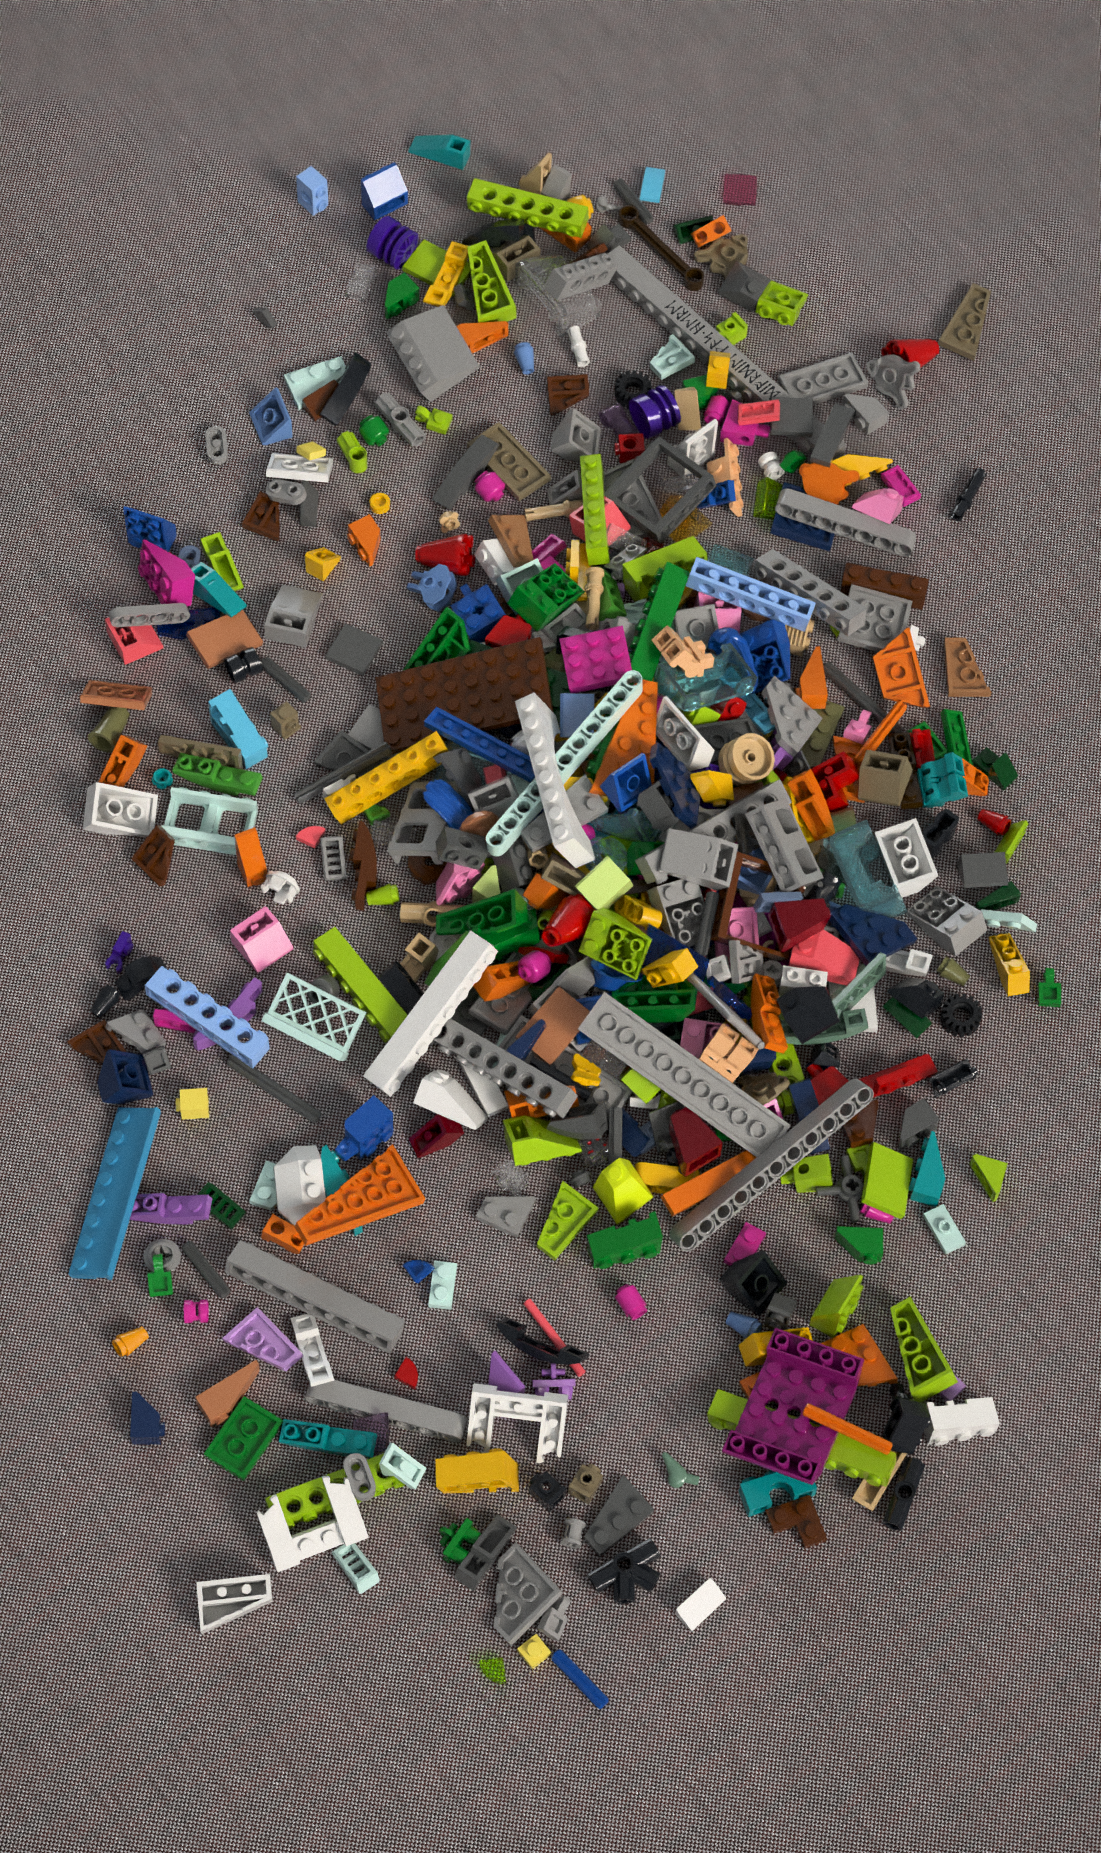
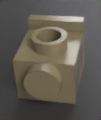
[270,701,301,740]
[568,1464,603,1505]

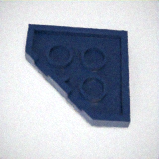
[770,482,835,552]
[649,742,700,829]
[829,904,918,966]

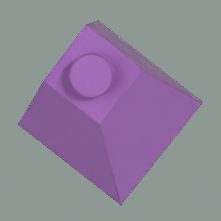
[488,1351,525,1418]

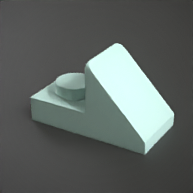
[379,1443,426,1489]

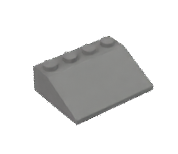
[386,305,480,402]

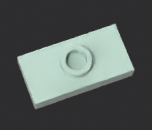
[923,1204,966,1255]

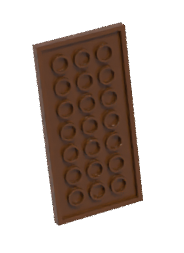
[375,637,554,755]

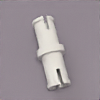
[567,326,590,367]

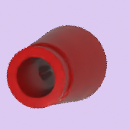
[977,809,1011,835]

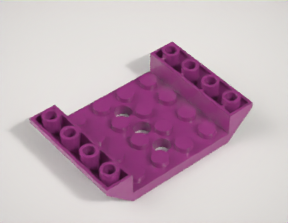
[722,1328,864,1485]

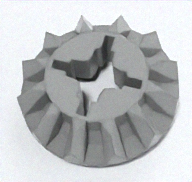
[144,1239,181,1272]

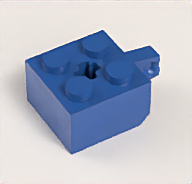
[450,583,506,643]
[335,1095,393,1161]

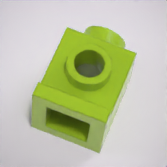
[716,312,748,345]

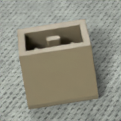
[490,235,541,282]
[858,750,913,807]

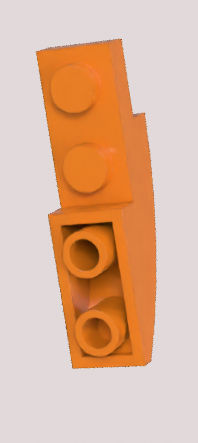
[751,973,788,1054]

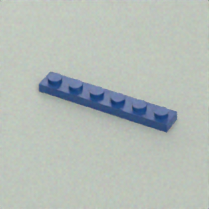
[424,707,535,783]

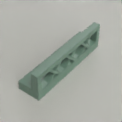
[830,952,886,1025]

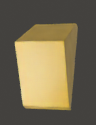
[305,547,341,581]

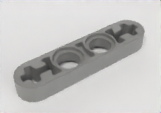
[108,603,190,627]

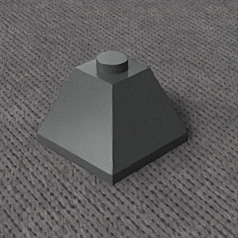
[718,261,771,312]

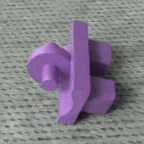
[532,1363,575,1399]

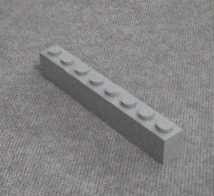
[225,1240,405,1354]

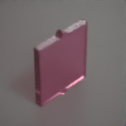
[723,173,757,206]

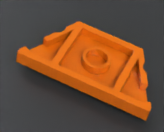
[872,628,930,708]

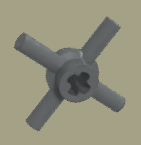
[815,1155,864,1223]

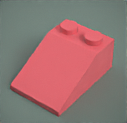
[789,930,860,986]

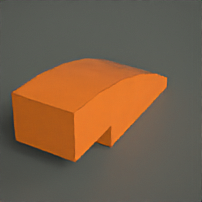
[787,769,835,841]

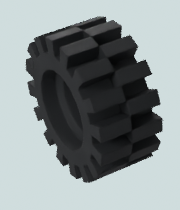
[615,370,652,409]
[940,993,983,1037]

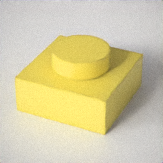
[517,1634,551,1670]

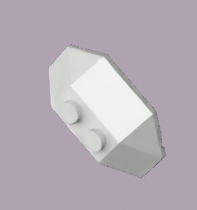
[274,1145,326,1226]

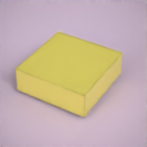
[296,441,326,461]

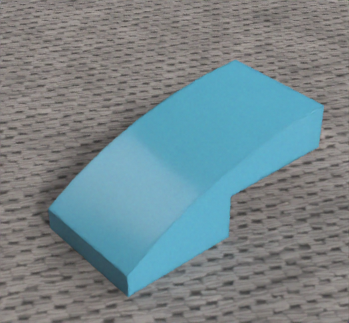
[640,167,665,203]

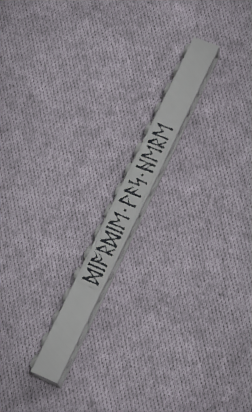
[607,245,846,461]

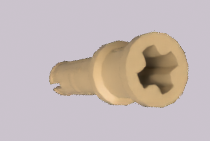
[525,498,583,522]
[585,567,605,630]

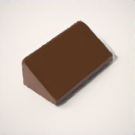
[302,379,338,421]

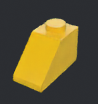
[706,351,731,389]
[690,770,734,807]

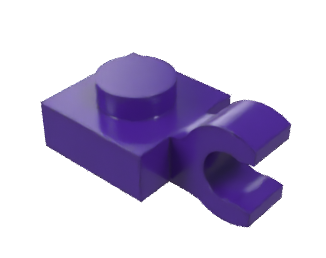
[105,931,133,974]

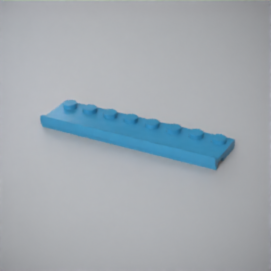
[68,1107,161,1280]

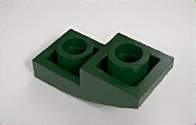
[882,997,932,1039]

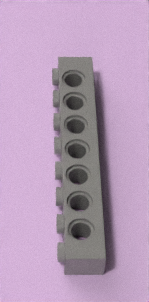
[635,779,792,885]
[430,1018,578,1118]

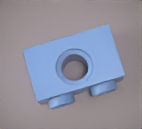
[296,166,328,216]

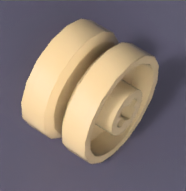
[718,733,775,786]

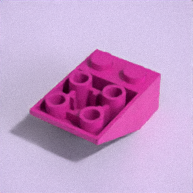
[138,540,195,607]

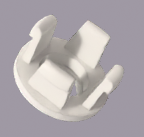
[261,871,300,905]

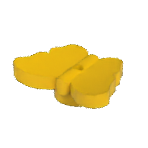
[571,1053,601,1086]

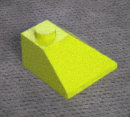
[593,1158,653,1225]

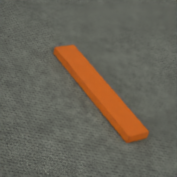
[660,1150,757,1217]

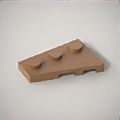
[488,515,533,567]
[944,638,992,697]

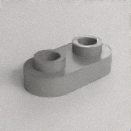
[205,426,228,465]
[266,479,307,505]
[343,1453,376,1501]

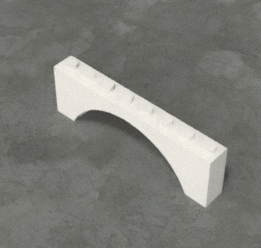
[515,693,595,868]

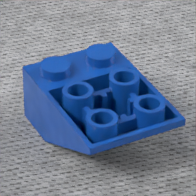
[123,506,177,552]
[740,619,791,694]

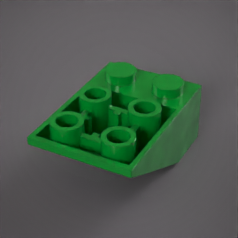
[507,563,585,632]

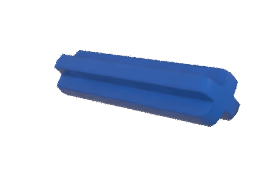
[551,1649,609,1709]

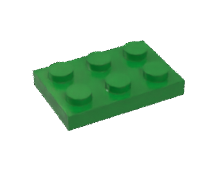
[204,1396,283,1481]

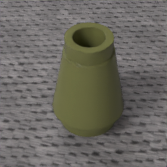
[936,956,970,986]

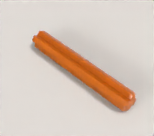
[854,701,907,766]
[803,1403,893,1455]

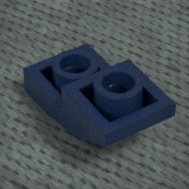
[622,1108,650,1157]

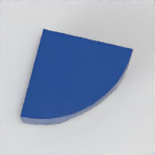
[403,1260,435,1283]

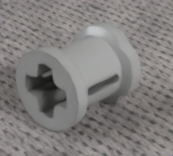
[560,1518,586,1549]

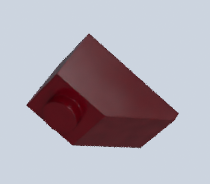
[409,1114,464,1158]

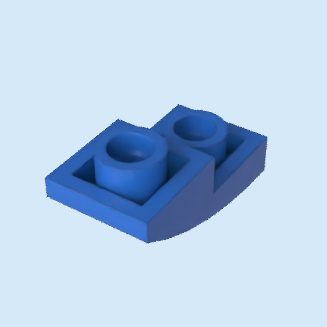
[696,480,736,509]

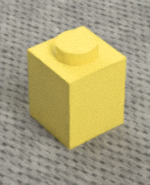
[176,1088,209,1120]

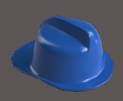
[591,959,643,992]

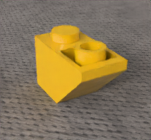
[642,948,698,988]

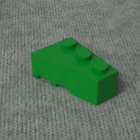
[477,909,540,962]
[586,1211,663,1269]

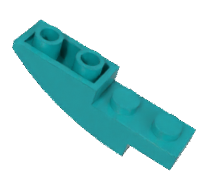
[321,1145,363,1236]
[279,1419,377,1458]

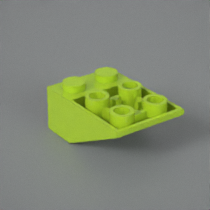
[579,907,652,980]
[503,1115,582,1166]
[809,1275,864,1338]

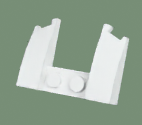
[466,1383,568,1463]
[256,1476,369,1572]

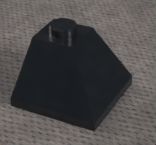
[887,977,944,1019]
[777,986,840,1044]
[719,1250,788,1316]

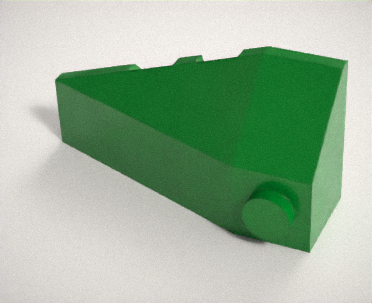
[436,889,528,935]

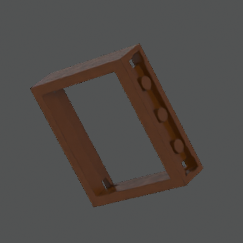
[710,852,807,962]

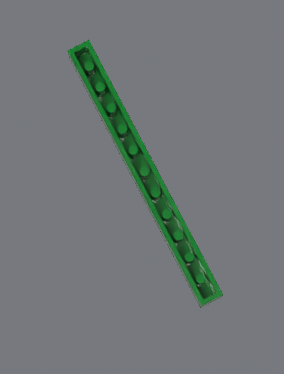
[585,561,690,782]

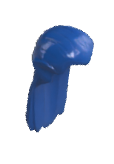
[708,627,758,694]
[423,779,475,830]

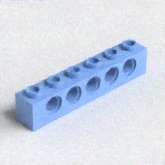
[686,557,816,632]
[145,966,270,1069]

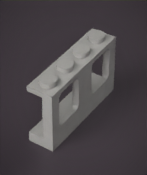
[388,782,461,865]
[745,798,824,892]

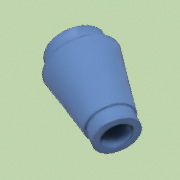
[514,342,535,375]
[726,1312,762,1339]

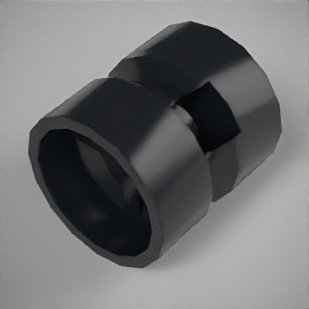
[224,647,263,683]

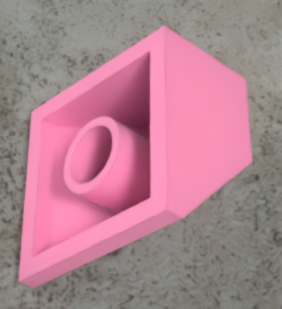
[852,488,903,524]

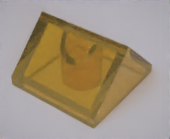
[659,495,712,542]

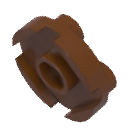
[408,842,448,885]

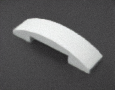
[844,939,933,976]
[291,1313,334,1387]

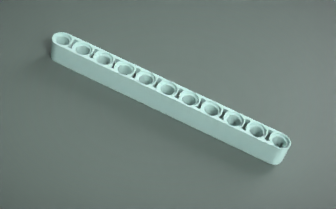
[486,670,643,856]

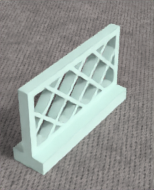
[261,973,367,1061]

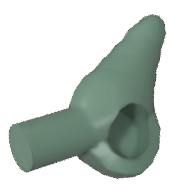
[662,1452,700,1488]

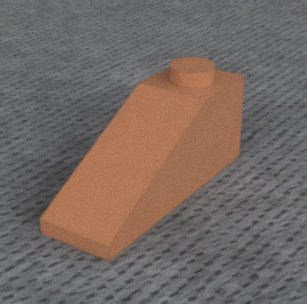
[195,1360,260,1427]

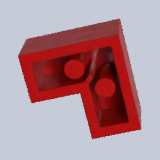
[811,751,859,812]

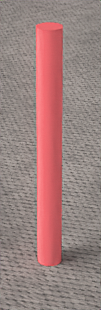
[523,1299,586,1377]

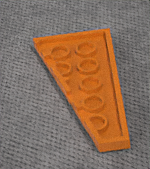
[588,679,658,796]
[295,1144,426,1246]
[739,1324,898,1399]

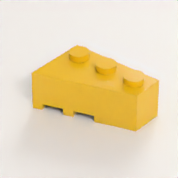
[435,1449,519,1493]

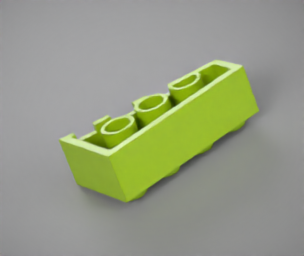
[467,240,517,323]
[622,536,707,602]
[890,1297,958,1402]

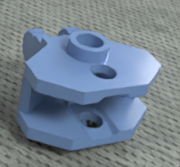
[406,564,457,612]

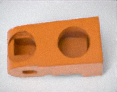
[691,215,731,248]
[261,1214,305,1254]

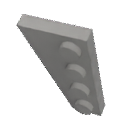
[521,774,608,853]

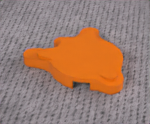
[799,462,860,505]

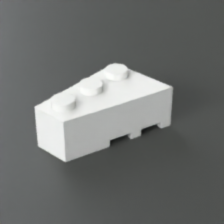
[924,1397,1000,1446]
[196,1574,273,1634]

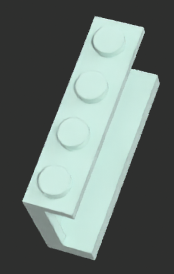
[162,787,258,855]

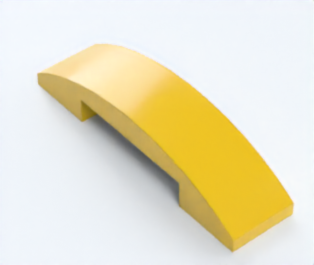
[423,241,468,307]

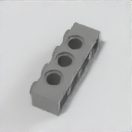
[544,253,618,300]

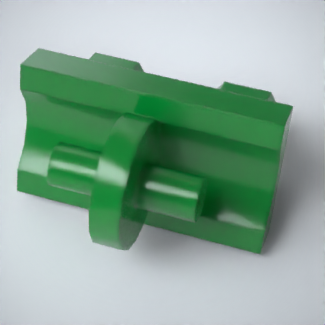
[439,1518,481,1564]

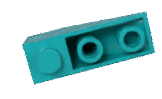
[408,134,471,170]
[191,562,247,618]
[909,1131,946,1208]

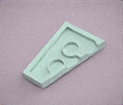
[284,356,346,411]

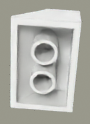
[656,696,715,771]
[875,818,938,899]

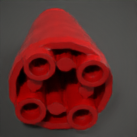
[881,339,939,368]
[415,534,476,576]
[542,894,594,947]

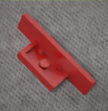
[859,1054,937,1098]

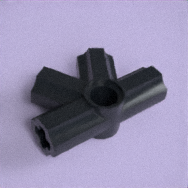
[587,1538,661,1604]

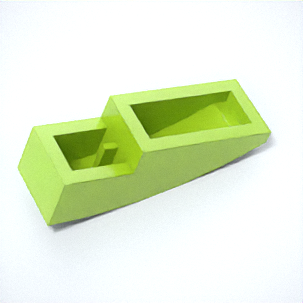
[200,532,244,592]

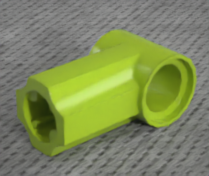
[337,431,368,473]

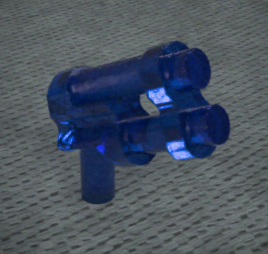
[707,976,752,1020]

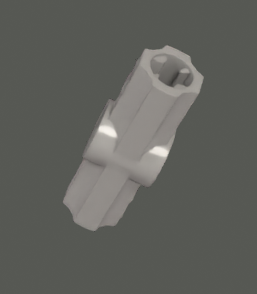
[375,393,426,447]

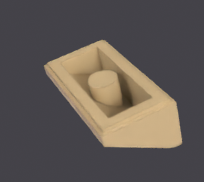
[674,387,701,430]

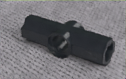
[882,1457,926,1531]

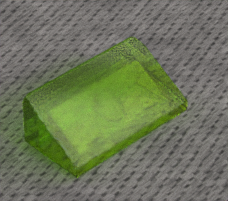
[753,476,783,520]

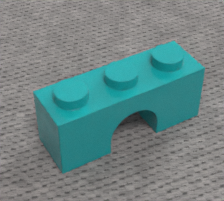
[738,1470,817,1517]

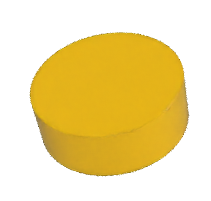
[369,493,390,514]

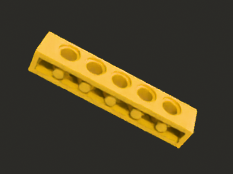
[324,731,449,825]

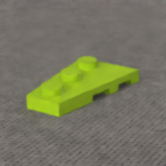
[537,1180,598,1261]

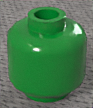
[359,415,389,447]

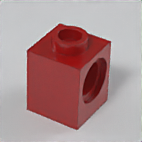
[614,433,645,463]

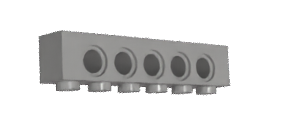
[754,549,867,636]

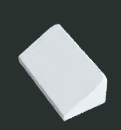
[675,1578,726,1632]

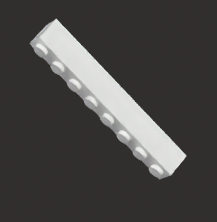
[363,931,498,1097]

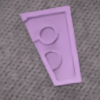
[222,1307,303,1372]

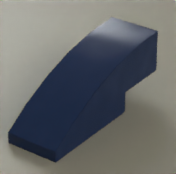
[788,1078,830,1155]

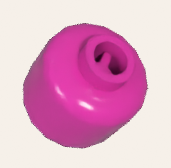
[475,471,505,502]
[518,950,551,983]

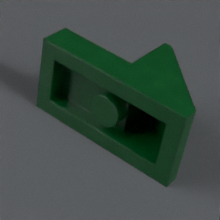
[972,747,1018,791]

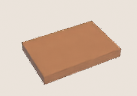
[186,610,263,669]
[80,680,152,710]
[515,987,590,1065]

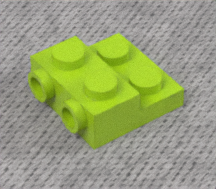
[755,281,808,326]

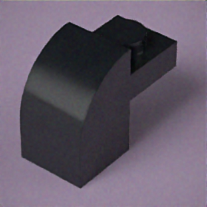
[115,956,168,1001]

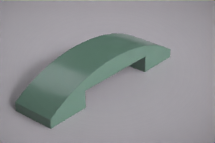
[780,1008,868,1045]

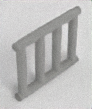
[687,972,765,1049]

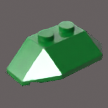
[402,607,471,671]
[611,975,698,1023]

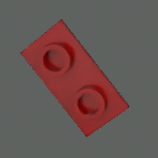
[910,729,935,774]

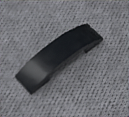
[319,352,371,426]
[497,1317,589,1365]

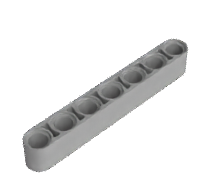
[775,488,916,557]
[304,1380,468,1443]

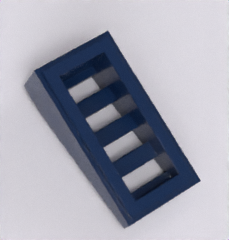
[506,1019,547,1061]

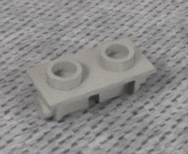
[604,543,647,580]

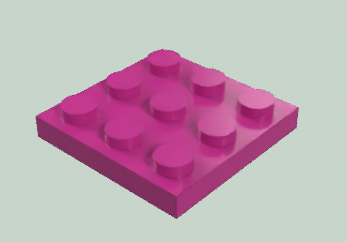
[560,625,632,693]

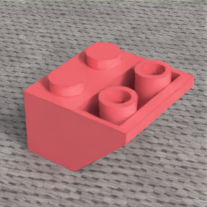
[569,496,631,545]
[105,615,163,665]

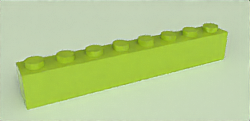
[707,1389,896,1487]

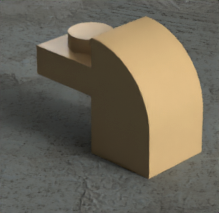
[400,933,438,982]

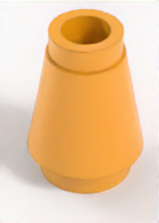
[112,1326,149,1357]

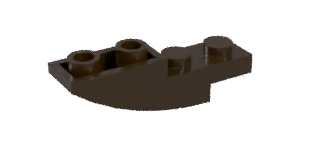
[888,732,923,809]

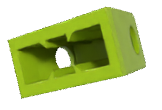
[781,1154,833,1193]

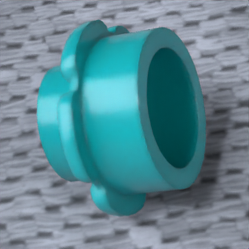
[152,768,173,789]

